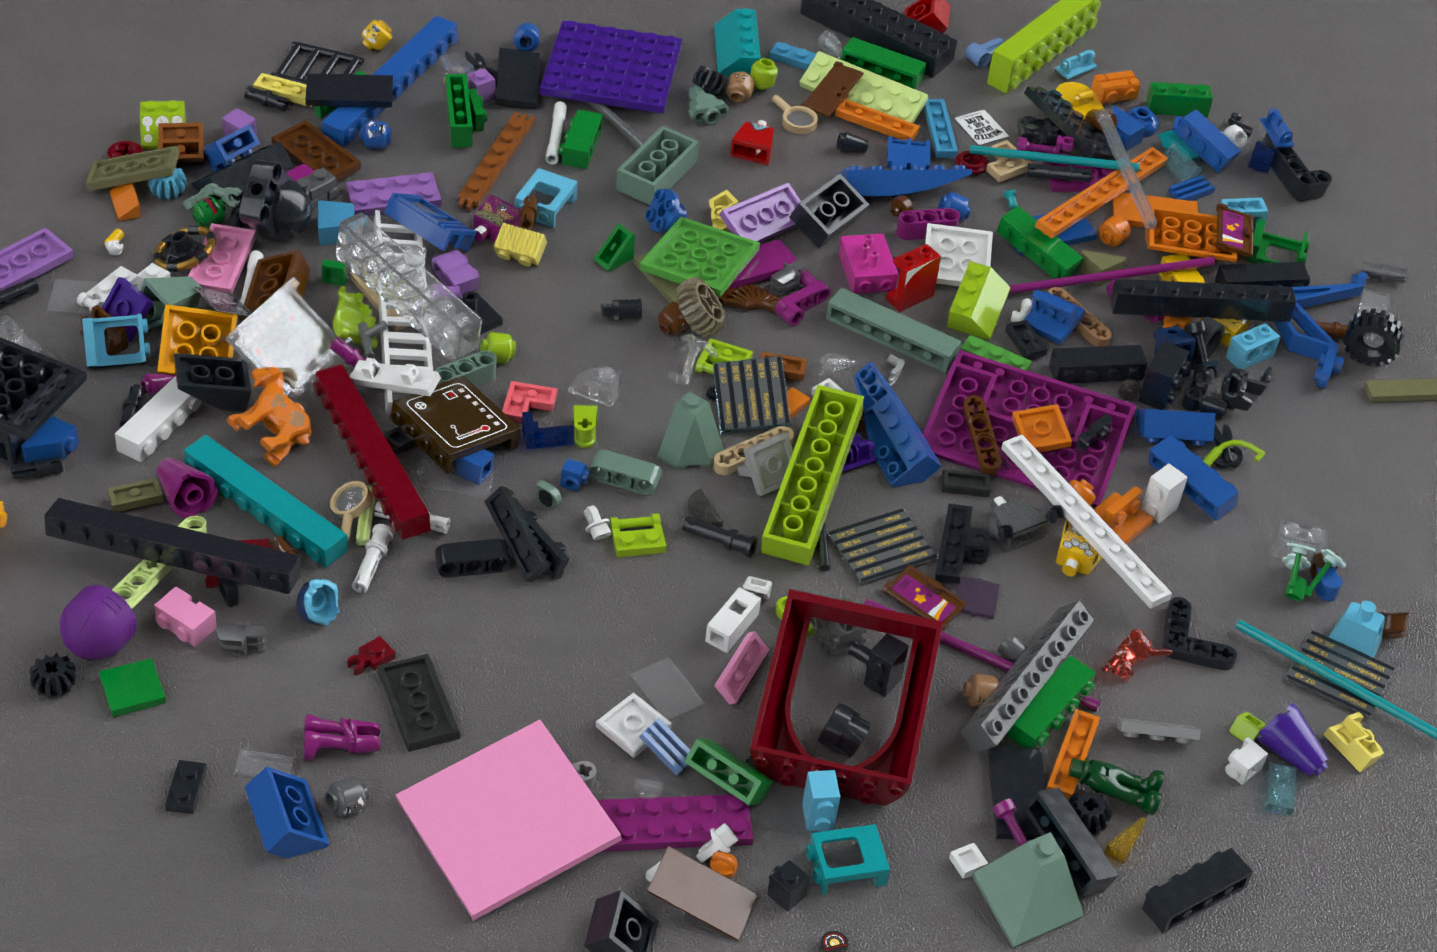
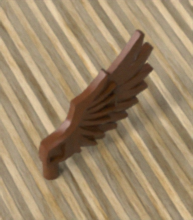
[717,283,781,313]

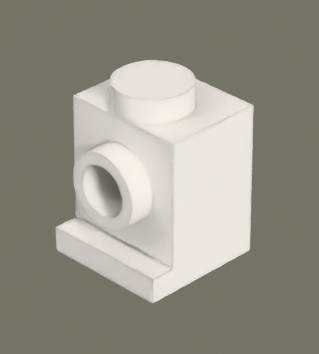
[1225,737,1268,785]

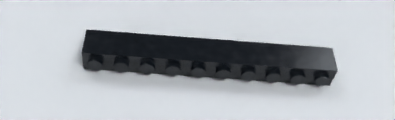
[44,498,301,594]

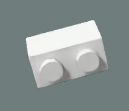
[1141,464,1187,523]

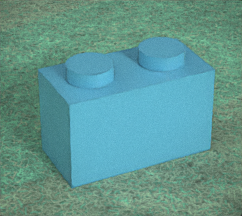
[802,770,840,832]

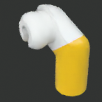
[104,229,125,255]

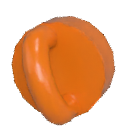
[709,852,738,879]

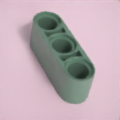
[435,351,496,387]
[588,450,662,495]

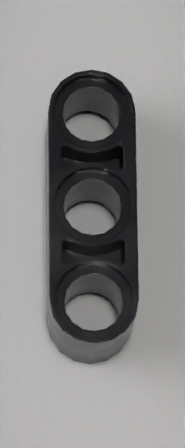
[435,539,511,577]

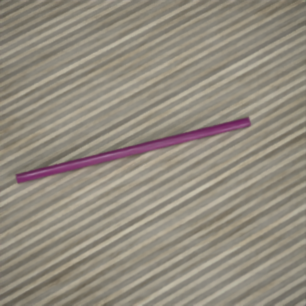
[1008,257,1215,294]
[863,599,1101,711]

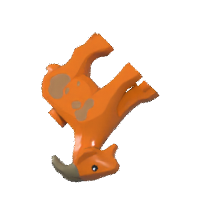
[227,366,312,468]

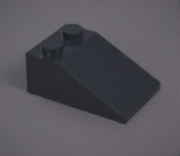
[173,353,252,412]

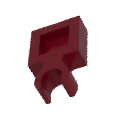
[347,636,396,675]

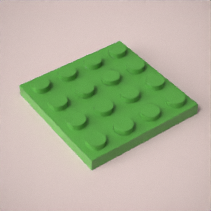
[640,217,760,297]

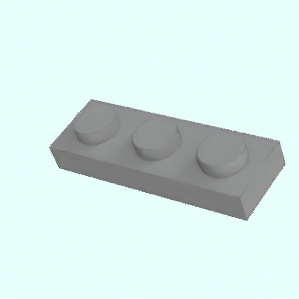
[1117,718,1201,744]

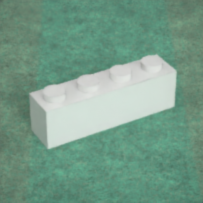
[115,376,201,462]

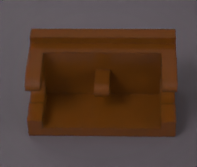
[80,305,129,356]

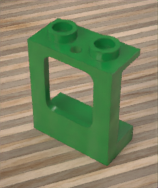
[1246,219,1310,265]

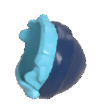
[296,579,340,626]

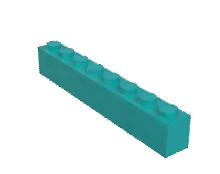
[184,435,348,568]

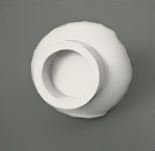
[1220,125,1247,148]

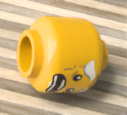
[362,20,392,51]

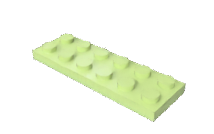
[799,51,928,123]

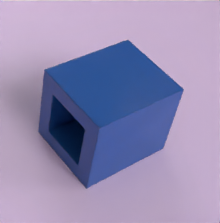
[454,449,494,485]

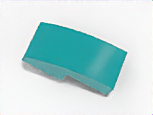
[1158,130,1201,164]

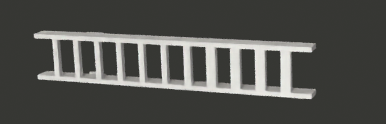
[373,210,433,415]

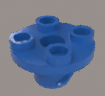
[645,189,687,233]

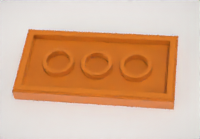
[1112,192,1198,228]

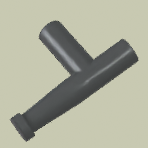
[357,320,389,359]

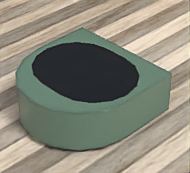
[536,480,562,508]

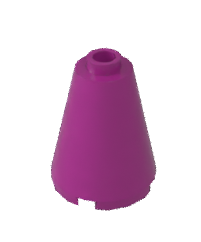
[156,458,217,518]

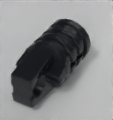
[601,299,642,320]

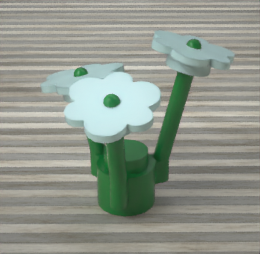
[1282,543,1346,601]

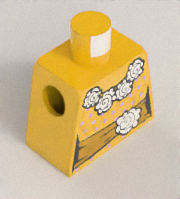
[1056,519,1102,577]

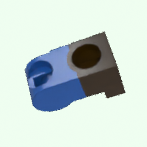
[1309,553,1342,601]

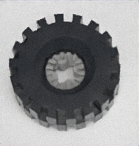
[1343,308,1405,367]

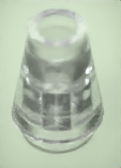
[818,30,844,59]

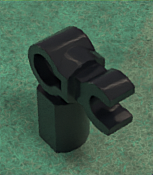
[1182,380,1228,420]

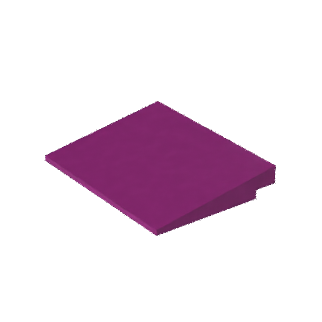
[923,350,1137,508]

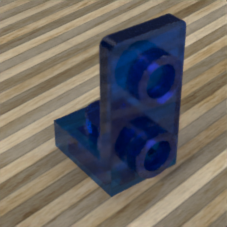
[1248,141,1276,174]
[522,411,574,450]

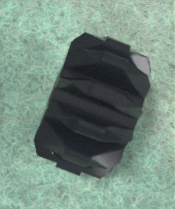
[692,65,728,96]
[29,653,76,699]
[1069,789,1112,836]

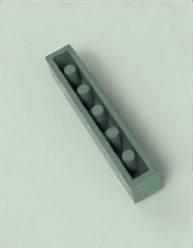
[826,288,962,373]

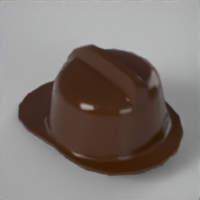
[1375,611,1415,639]

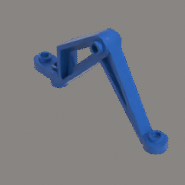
[1273,271,1368,389]

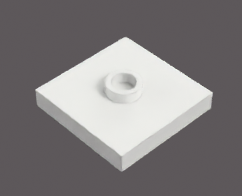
[596,692,672,758]

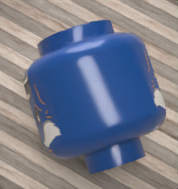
[360,120,392,150]

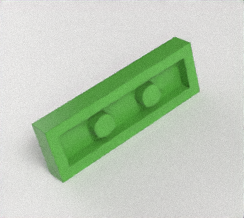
[960,335,1032,371]

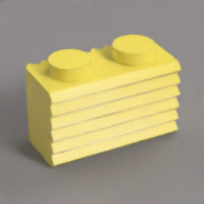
[493,223,547,266]

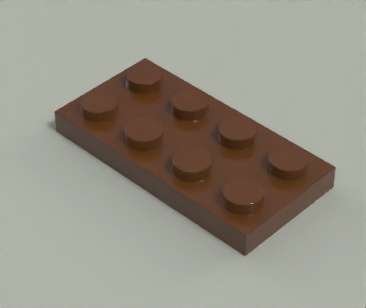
[271,120,361,181]

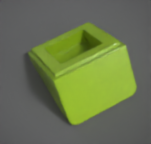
[1229,712,1267,742]

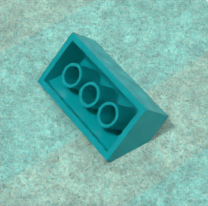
[714,8,761,77]

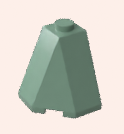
[141,276,202,330]
[657,392,724,470]

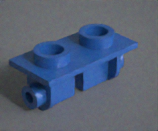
[1259,108,1294,147]

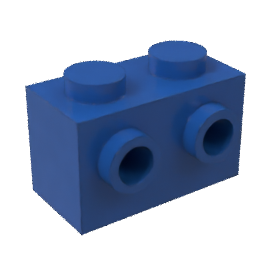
[204,124,260,167]

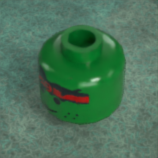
[191,196,227,228]

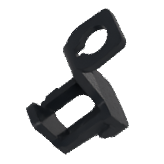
[1221,366,1272,411]

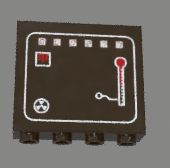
[391,375,521,474]

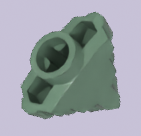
[688,85,730,125]

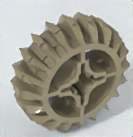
[675,277,726,338]

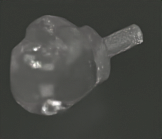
[820,353,859,376]

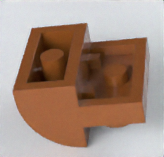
[158,122,205,163]

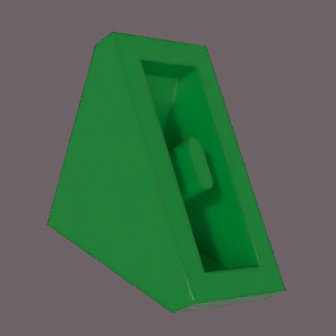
[593,223,635,272]

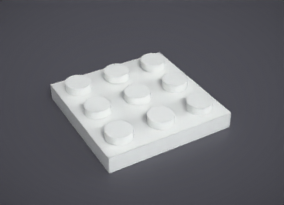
[925,223,993,286]

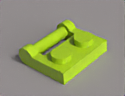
[695,338,753,375]
[609,513,666,557]

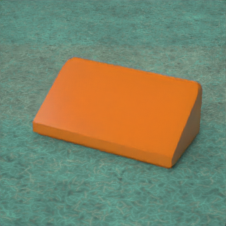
[109,183,141,221]

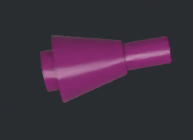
[141,373,176,397]

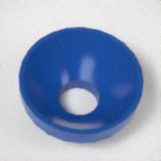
[1125,106,1159,137]

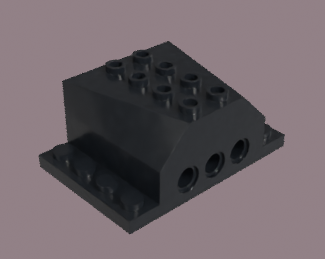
[0,337,87,466]

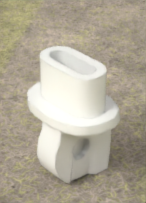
[584,505,612,541]
[696,823,738,863]

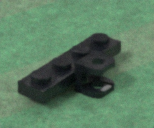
[935,504,990,584]

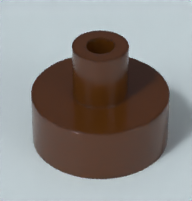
[890,195,913,217]

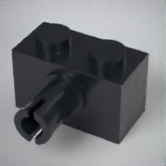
[848,633,909,697]

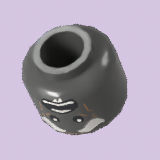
[325,777,369,817]

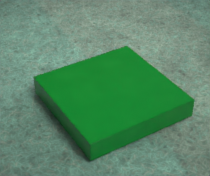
[99,658,166,717]

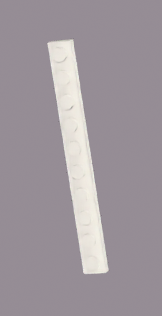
[1001,435,1172,609]

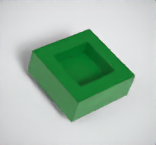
[321,259,347,286]

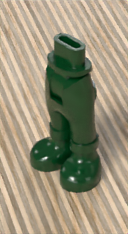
[1068,757,1164,816]

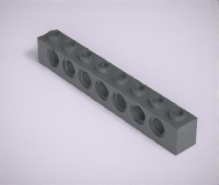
[960,600,1094,753]

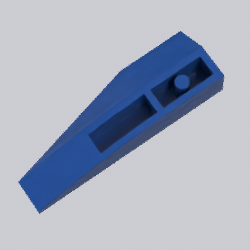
[837,165,972,197]
[853,361,942,487]

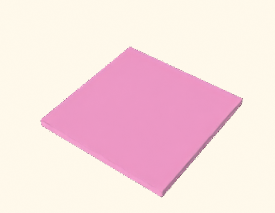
[395,720,622,921]

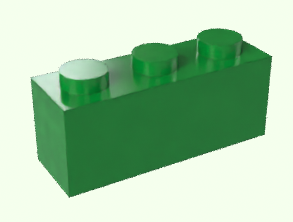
[1145,82,1213,118]
[559,109,603,169]
[684,738,774,805]

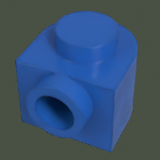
[560,458,590,492]

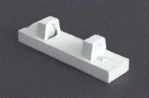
[349,358,441,396]

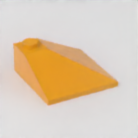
[157,304,237,375]

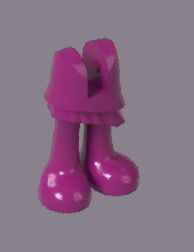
[304,714,381,761]

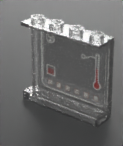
[225,277,352,399]

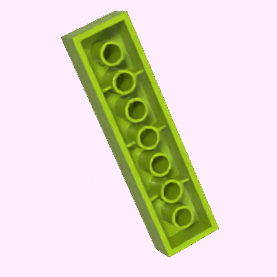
[987,0,1101,94]
[761,385,864,566]

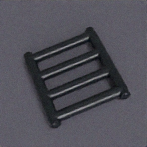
[271,41,364,85]

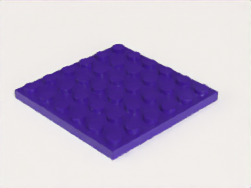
[540,20,682,114]

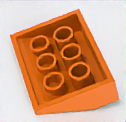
[1145,206,1237,262]

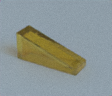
[1104,817,1147,864]

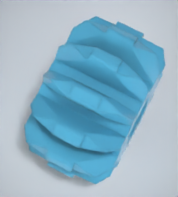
[148,166,187,200]

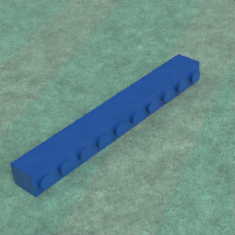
[321,16,458,148]

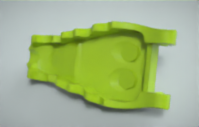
[333,286,378,350]

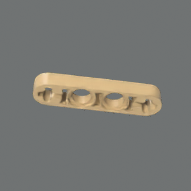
[713,426,794,475]

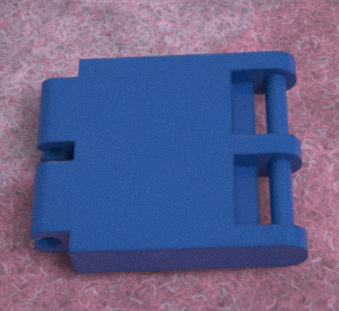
[887,136,930,170]

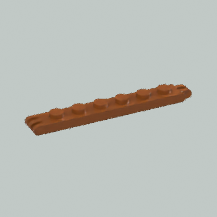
[458,111,536,211]

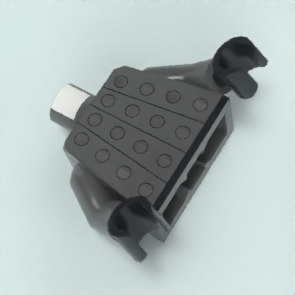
[988,496,1064,553]

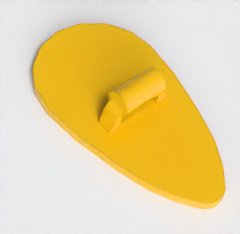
[1055,82,1105,119]

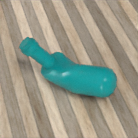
[1004,189,1018,209]

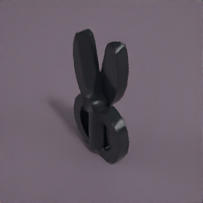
[465,51,497,85]
[1213,424,1243,468]

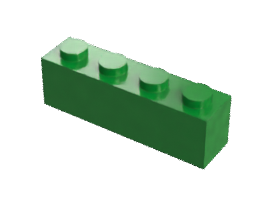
[841,37,926,90]
[445,74,473,148]
[996,206,1083,279]
[1006,655,1096,748]

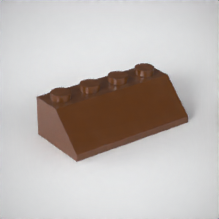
[239,250,311,336]

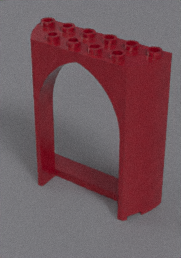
[750,589,944,806]

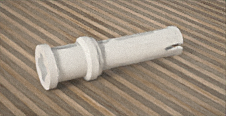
[352,524,395,593]

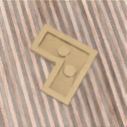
[986,140,1033,183]

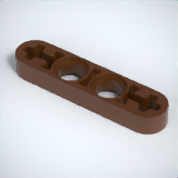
[963,395,1001,476]

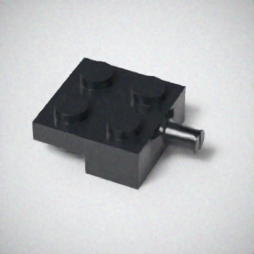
[1017,116,1063,152]

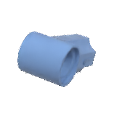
[965,38,1004,68]

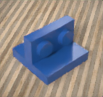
[1024,289,1085,345]

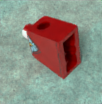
[730,120,774,165]

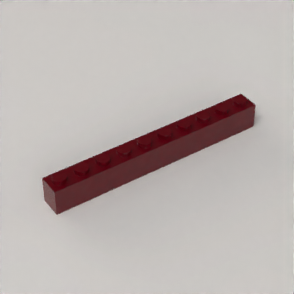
[313,364,431,540]

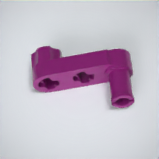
[775,270,831,326]

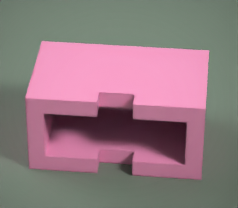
[154,587,217,647]

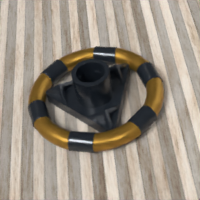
[153,226,217,272]

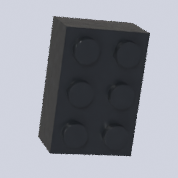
[789,174,869,249]

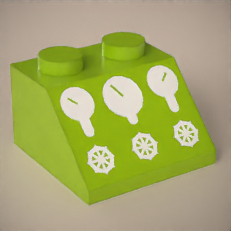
[140,100,186,149]

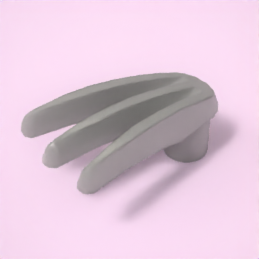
[887,354,905,386]

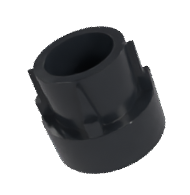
[817,702,871,758]

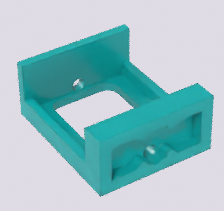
[806,824,890,895]

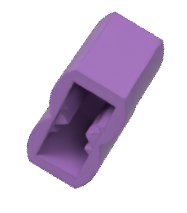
[432,250,480,295]

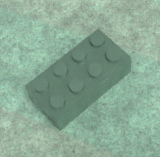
[616,126,699,205]

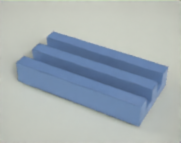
[639,718,690,776]

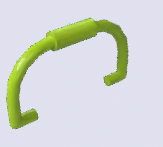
[1203,440,1265,467]

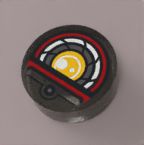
[819,931,849,952]

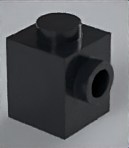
[767,860,810,912]

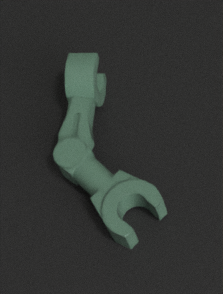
[182,183,242,210]

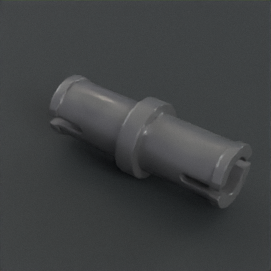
[1361,262,1407,283]

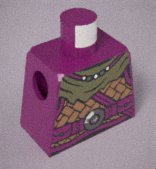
[473,194,521,242]

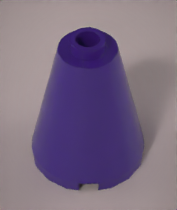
[1255,703,1329,777]

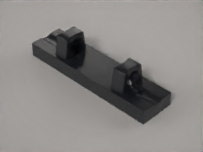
[516,502,569,580]

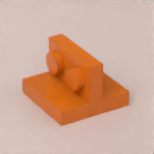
[1093,486,1153,545]

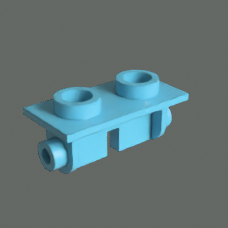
[1054,49,1097,80]

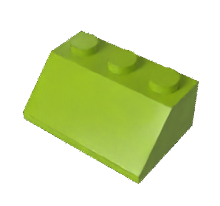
[947,261,1010,340]

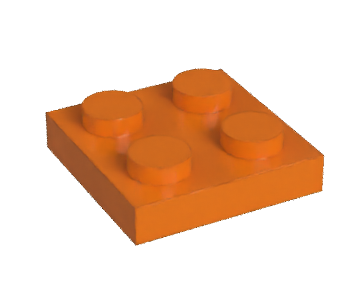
[1012,404,1072,452]

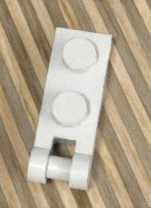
[77,266,137,311]

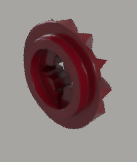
[107,141,143,159]
[955,151,989,176]

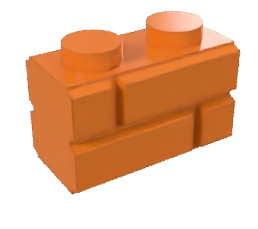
[1091,70,1141,104]

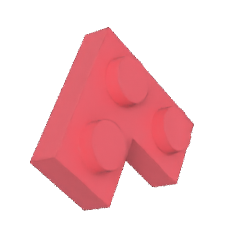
[502,381,558,424]

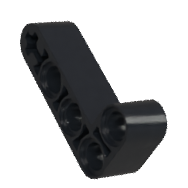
[1259,133,1332,200]

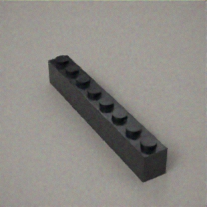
[1110,279,1296,322]

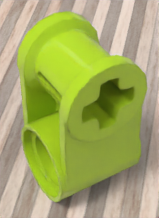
[573,405,598,448]

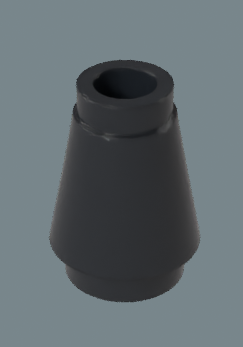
[836,131,869,153]

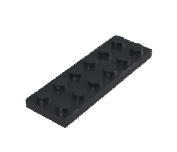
[1024,86,1124,161]

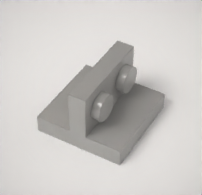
[737,433,793,496]

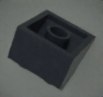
[584,890,658,952]

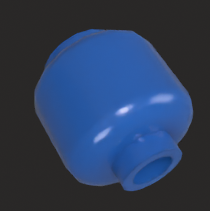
[513,23,541,52]
[937,192,971,223]

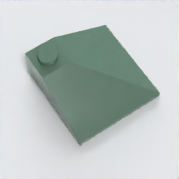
[972,832,1084,948]

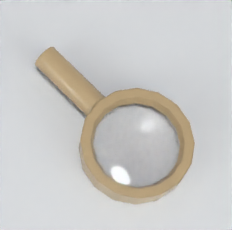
[772,95,818,134]
[330,481,372,541]

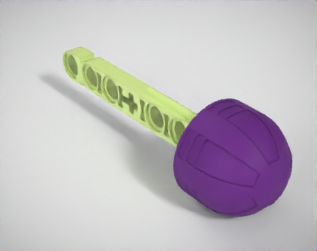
[60,516,207,660]

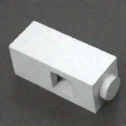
[705,587,761,653]

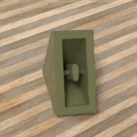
[1079,250,1126,287]

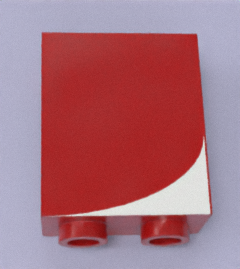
[886,244,941,312]

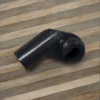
[1228,112,1254,137]

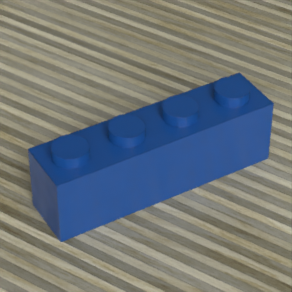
[1149,435,1239,521]

